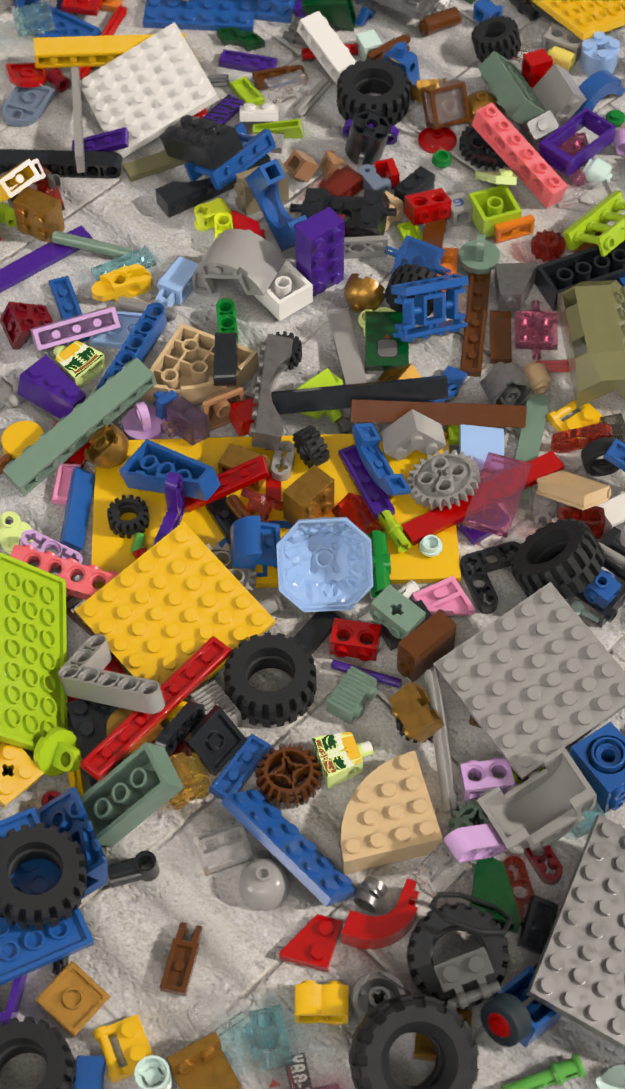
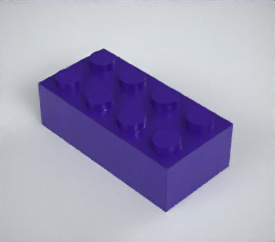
[295,207,345,297]

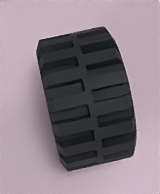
[471,16,522,62]
[384,264,442,316]

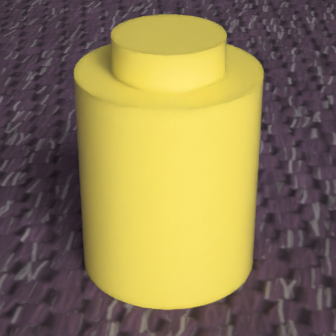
[547,46,577,72]

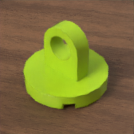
[33,727,82,777]

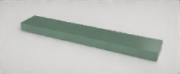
[507,393,550,504]

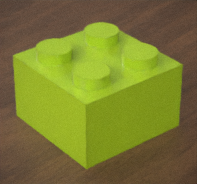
[468,184,522,237]

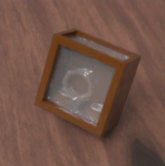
[420,79,471,130]

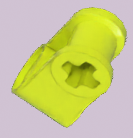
[194,198,231,231]
[214,212,233,239]

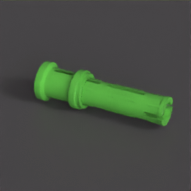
[501,1053,586,1089]

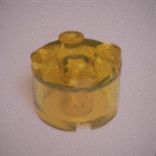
[165,752,210,810]

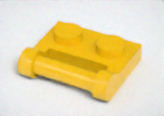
[546,397,605,444]
[92,1014,153,1083]

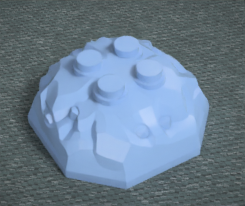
[276,517,373,612]

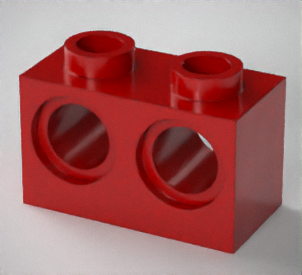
[404,188,452,226]
[329,618,381,661]

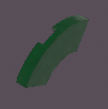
[216,27,265,52]

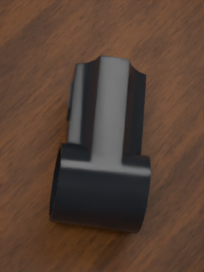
[108,850,160,888]

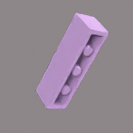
[30,306,120,351]

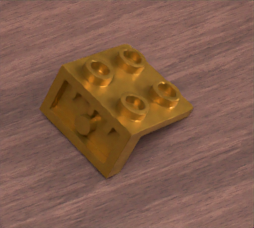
[167,1031,241,1089]

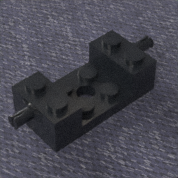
[290,188,397,237]

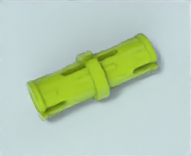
[378,510,411,553]

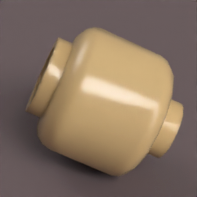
[523,362,552,395]

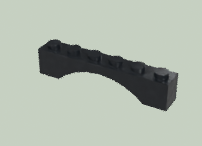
[155,154,270,218]

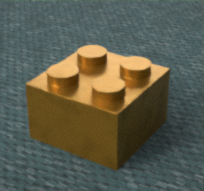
[13,187,65,243]
[283,465,335,525]

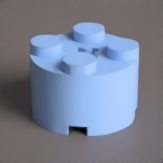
[580,31,620,76]

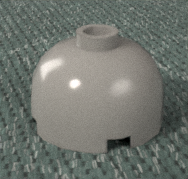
[239,858,290,911]

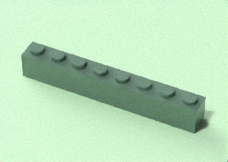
[3,357,157,496]

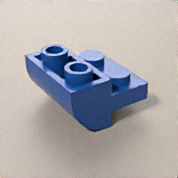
[230,516,281,570]

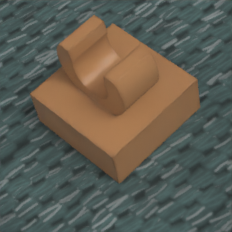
[320,150,345,179]

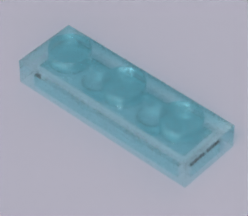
[91,247,156,282]

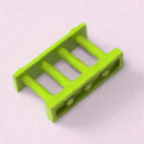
[563,190,625,257]

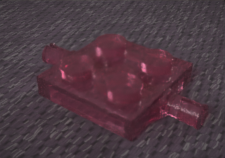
[514,300,558,360]

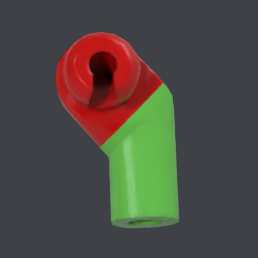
[130,533,147,559]

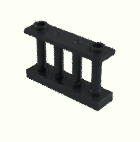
[565,526,625,628]

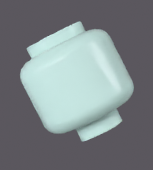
[582,157,613,187]

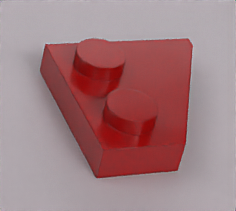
[279,914,342,973]

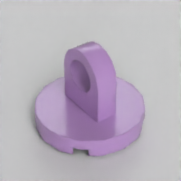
[122,401,166,440]

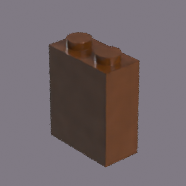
[397,610,457,682]

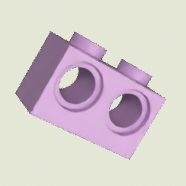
[459,757,515,802]

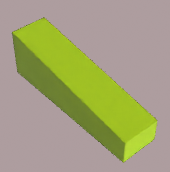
[253,119,303,139]

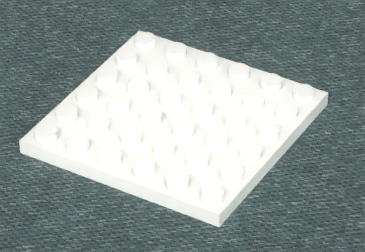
[80,22,220,158]

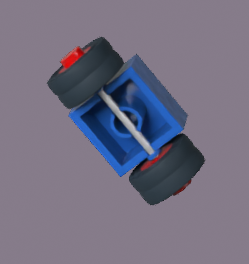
[480,963,562,1048]

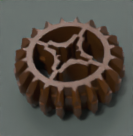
[255,742,322,809]

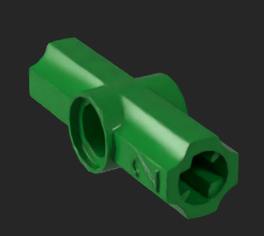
[366,530,391,598]

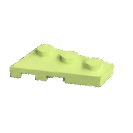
[475,169,517,185]

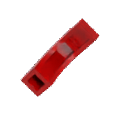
[341,878,420,949]

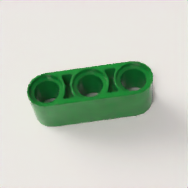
[216,298,239,344]

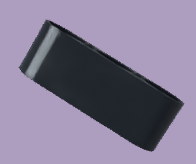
[214,333,237,386]

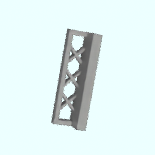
[344,235,388,259]

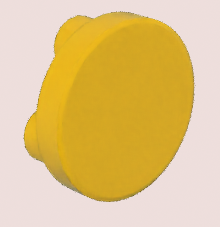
[1,421,44,459]

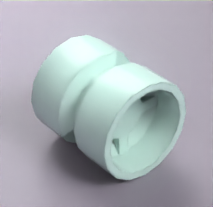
[134,1055,173,1089]

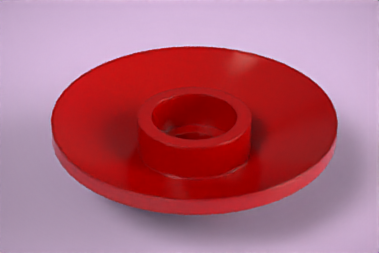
[418,127,457,154]

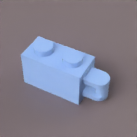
[155,256,199,307]

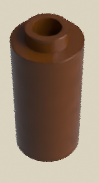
[418,6,461,36]

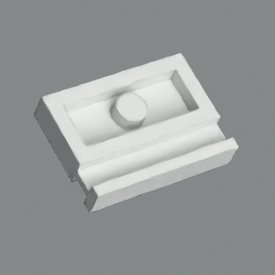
[240,103,279,122]

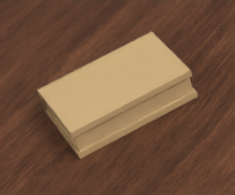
[536,470,611,510]

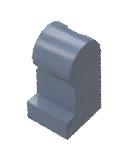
[359,164,391,193]

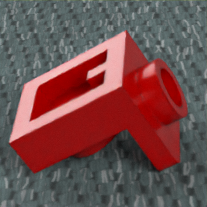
[374,158,400,190]

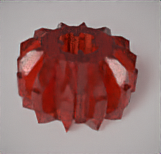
[531,229,566,263]

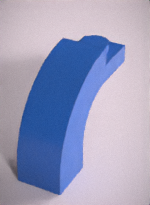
[575,70,625,114]

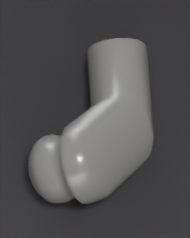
[4,381,25,409]

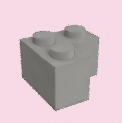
[380,409,447,461]

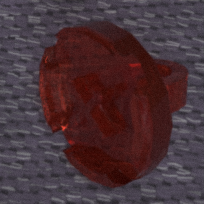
[240,487,283,522]

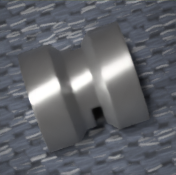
[353,876,388,913]

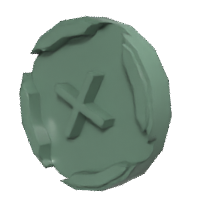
[459,234,500,274]

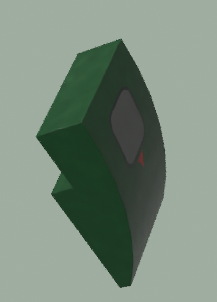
[365,311,409,371]

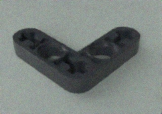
[460,541,520,614]

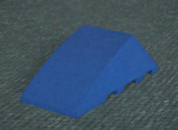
[36,787,108,899]

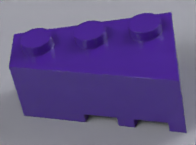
[17,355,86,419]

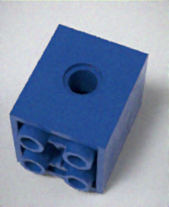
[570,721,625,814]

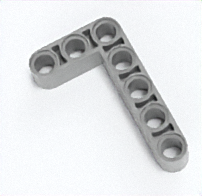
[58,634,165,714]

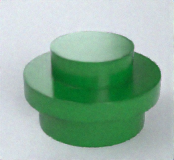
[606,110,625,128]
[432,150,452,168]

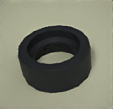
[581,437,620,476]

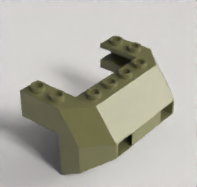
[557,280,625,408]

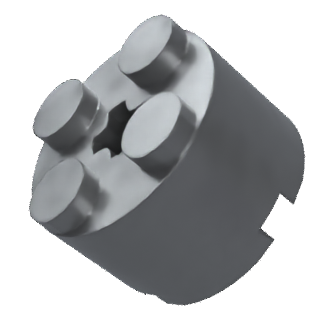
[480,362,532,405]
[352,971,406,1025]

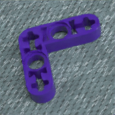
[153,472,185,546]

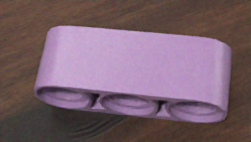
[444,823,506,863]

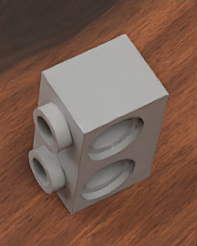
[542,23,584,63]

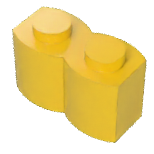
[294,980,349,1024]

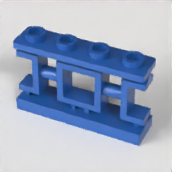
[391,274,468,342]

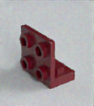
[0,302,53,350]

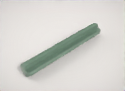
[52,231,132,260]

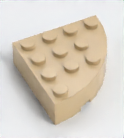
[142,323,258,406]
[340,750,443,874]

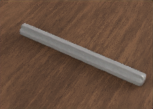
[424,669,458,813]

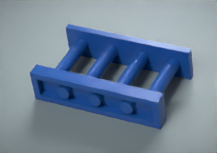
[184,122,276,190]

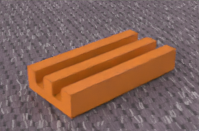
[493,214,535,243]

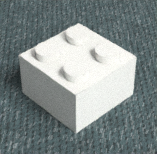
[255,261,313,321]

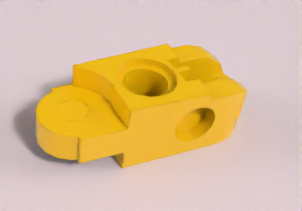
[91,264,152,302]

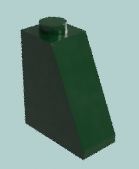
[302,0,357,31]
[469,857,521,933]

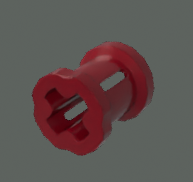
[46,67,71,92]

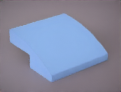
[458,424,504,474]

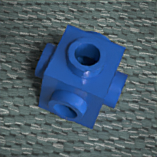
[582,569,622,610]

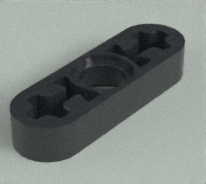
[155,700,205,756]

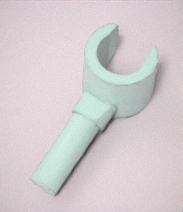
[570,601,599,623]

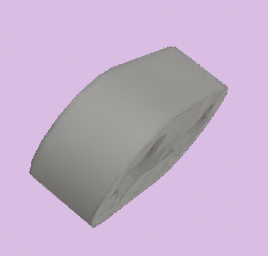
[271,441,295,481]

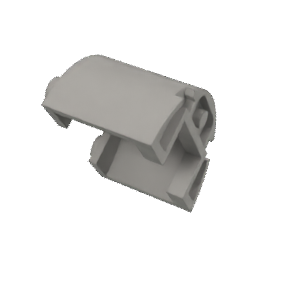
[192,229,285,295]
[477,746,597,854]

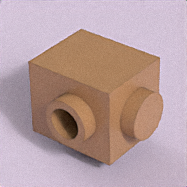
[284,149,319,182]

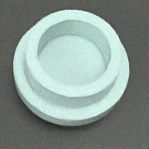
[419,535,443,557]

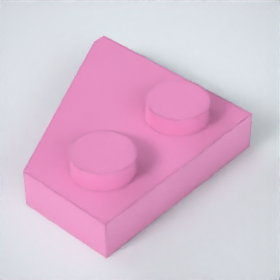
[412,576,475,616]

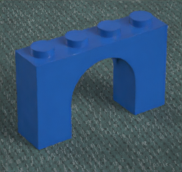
[245,158,307,252]

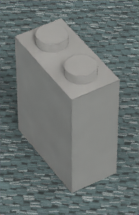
[532,64,587,125]

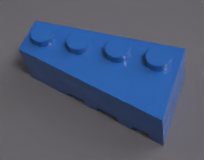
[119,439,221,500]

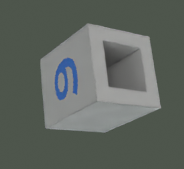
[448,192,473,227]

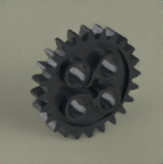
[459,122,509,171]

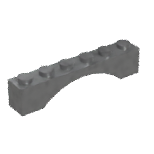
[249,334,293,451]

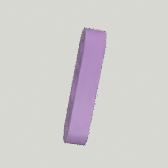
[20,530,83,570]

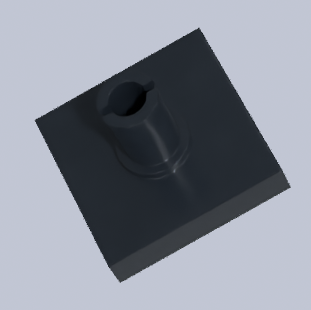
[183,705,247,776]

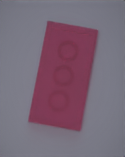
[463,452,532,538]

